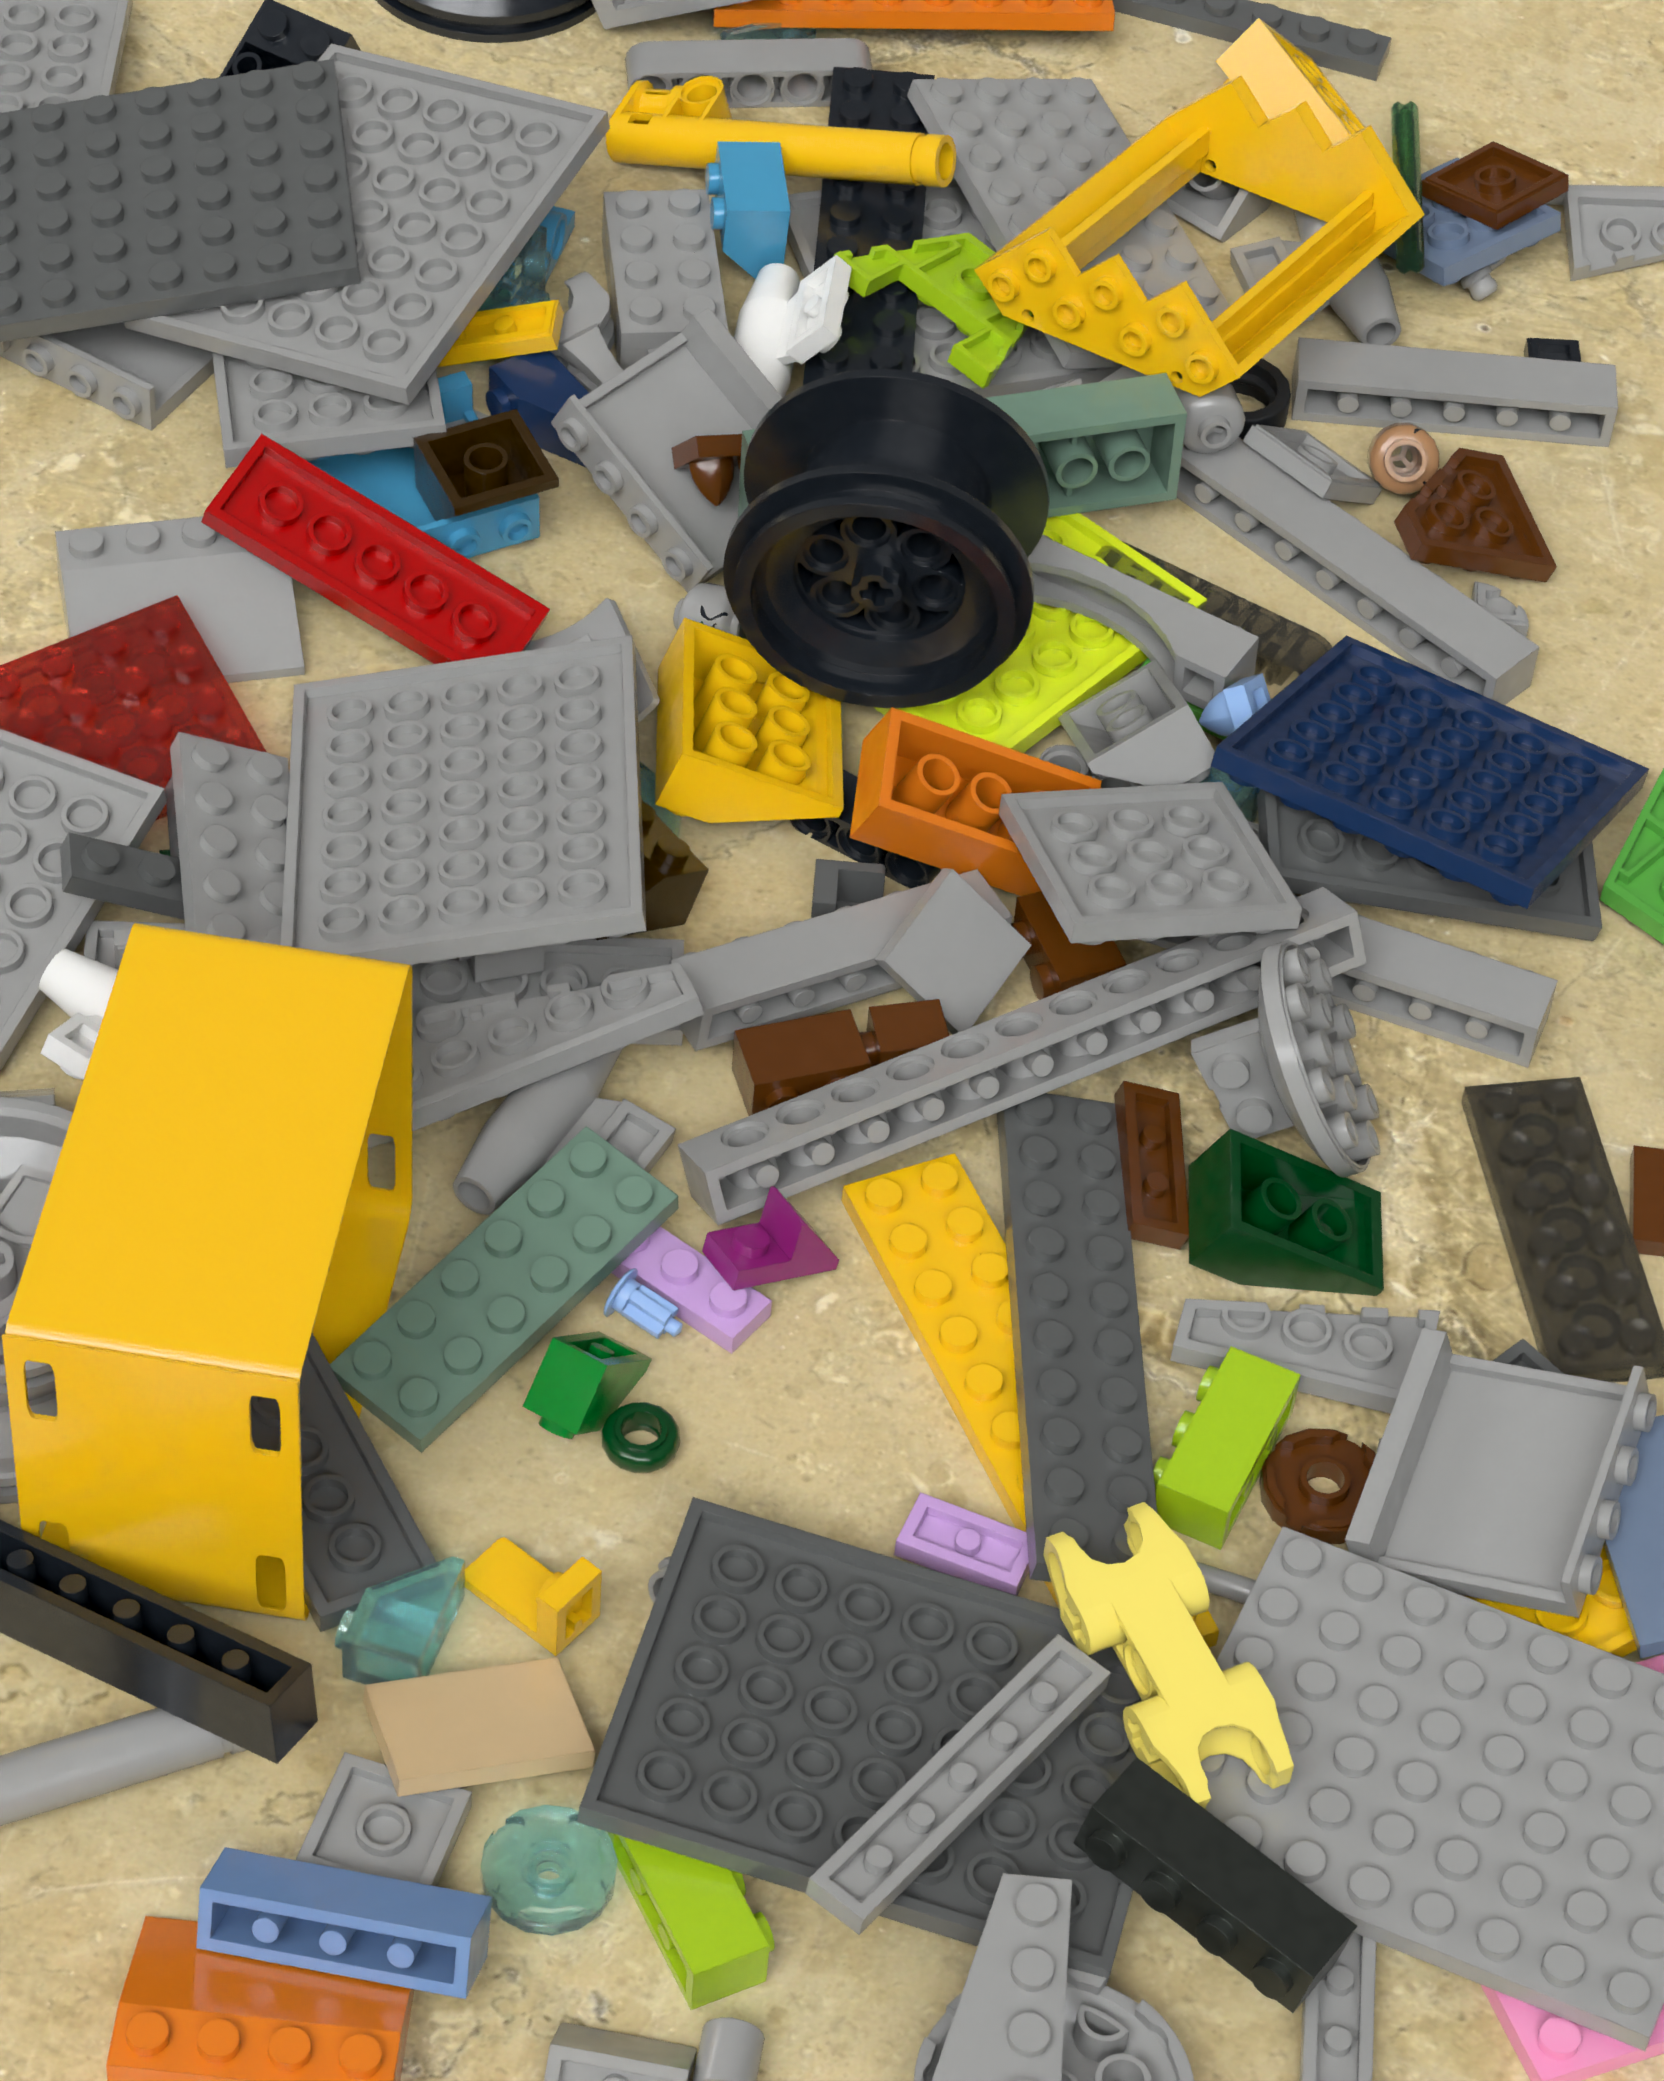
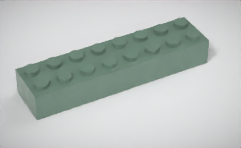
[738,373,1187,518]

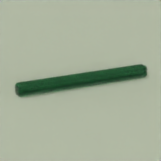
[1391,101,1425,274]

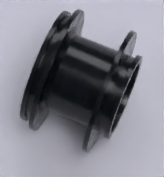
[723,369,1050,708]

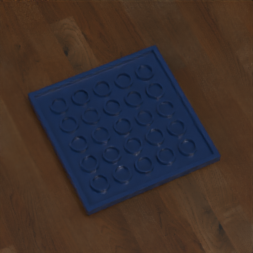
[1211,635,1649,909]

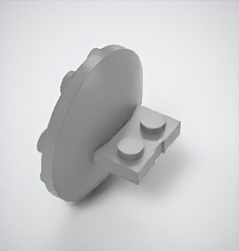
[1191,940,1380,1178]

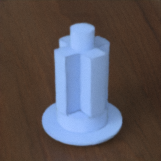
[603,1268,683,1339]

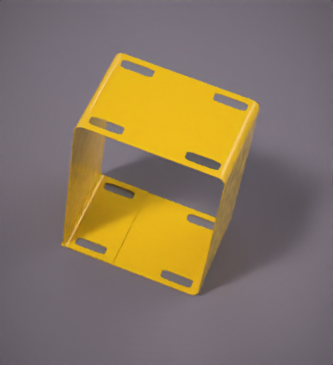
[2,923,413,1621]

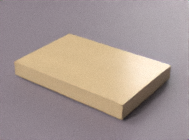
[363,1657,595,1797]

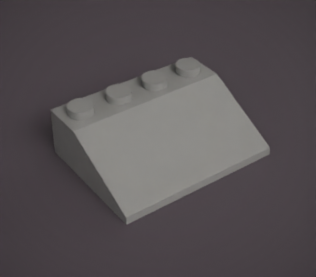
[55,517,305,699]

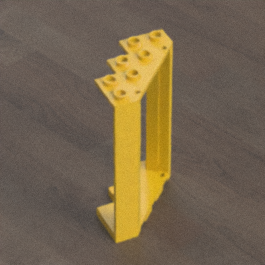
[974,75,1425,397]

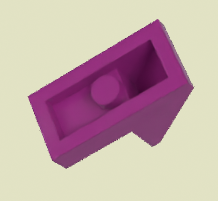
[702,1186,839,1290]

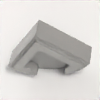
[1472,582,1529,636]

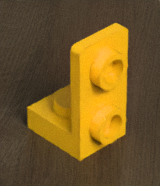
[461,1537,602,1656]

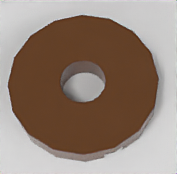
[1259,1428,1376,1544]

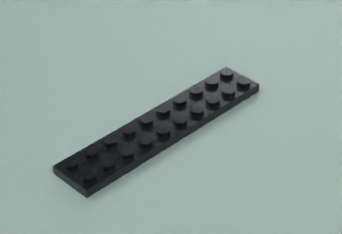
[803,67,935,385]

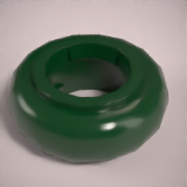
[601,1402,680,1473]

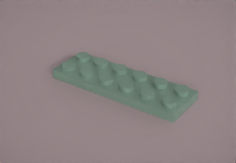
[330,1126,679,1453]

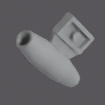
[1230,209,1401,345]
[453,1049,676,1215]

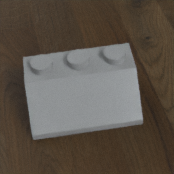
[1058,659,1215,786]

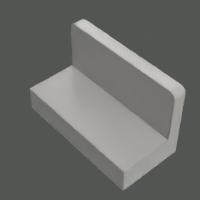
[544,2023,697,2081]

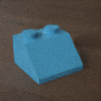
[705,141,791,279]

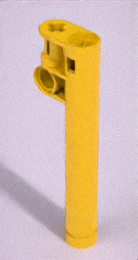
[606,76,956,188]

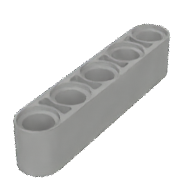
[625,38,873,108]

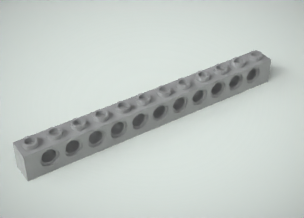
[678,887,1367,1226]

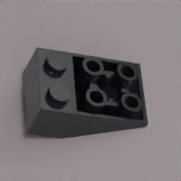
[220,0,361,77]

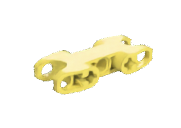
[1043,1502,1294,1810]

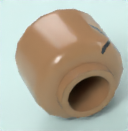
[1368,423,1439,494]

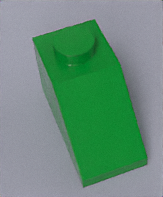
[522,1331,652,1439]

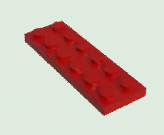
[201,434,550,664]

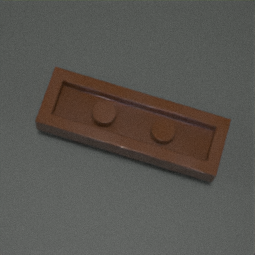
[1114,1081,1189,1250]

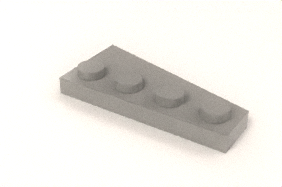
[1170,1299,1440,1414]
[932,1873,1072,2081]

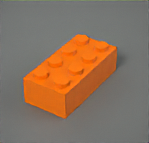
[850,707,1102,896]

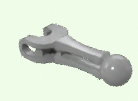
[510,271,623,393]

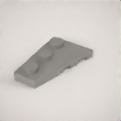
[1563,189,1664,281]

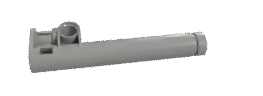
[0,1708,246,1826]

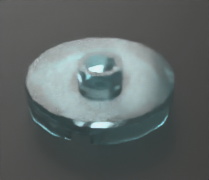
[480,1805,618,1936]

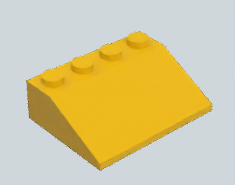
[655,617,844,823]

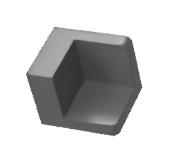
[811,859,886,918]

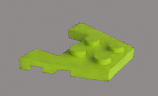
[834,232,1034,389]

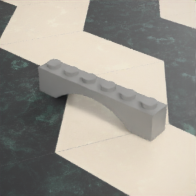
[1028,535,1259,709]

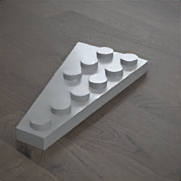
[368,962,704,1149]

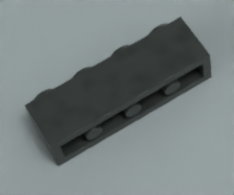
[1073,1757,1357,2013]

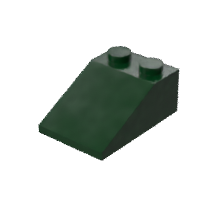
[1188,1128,1384,1296]

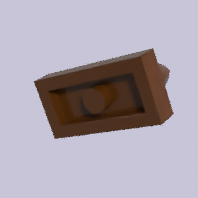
[671,434,742,506]

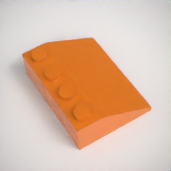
[106,1916,414,2081]

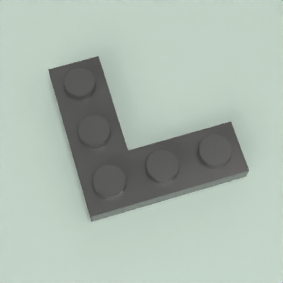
[60,777,185,920]

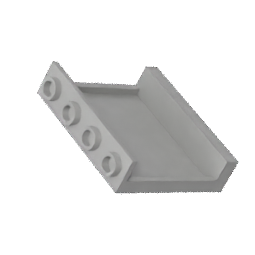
[551,307,782,593]
[0,322,214,431]
[1345,1328,1657,1618]

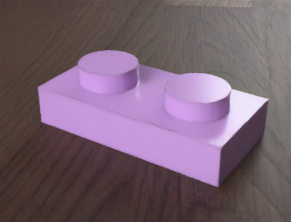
[894,1492,1029,1596]

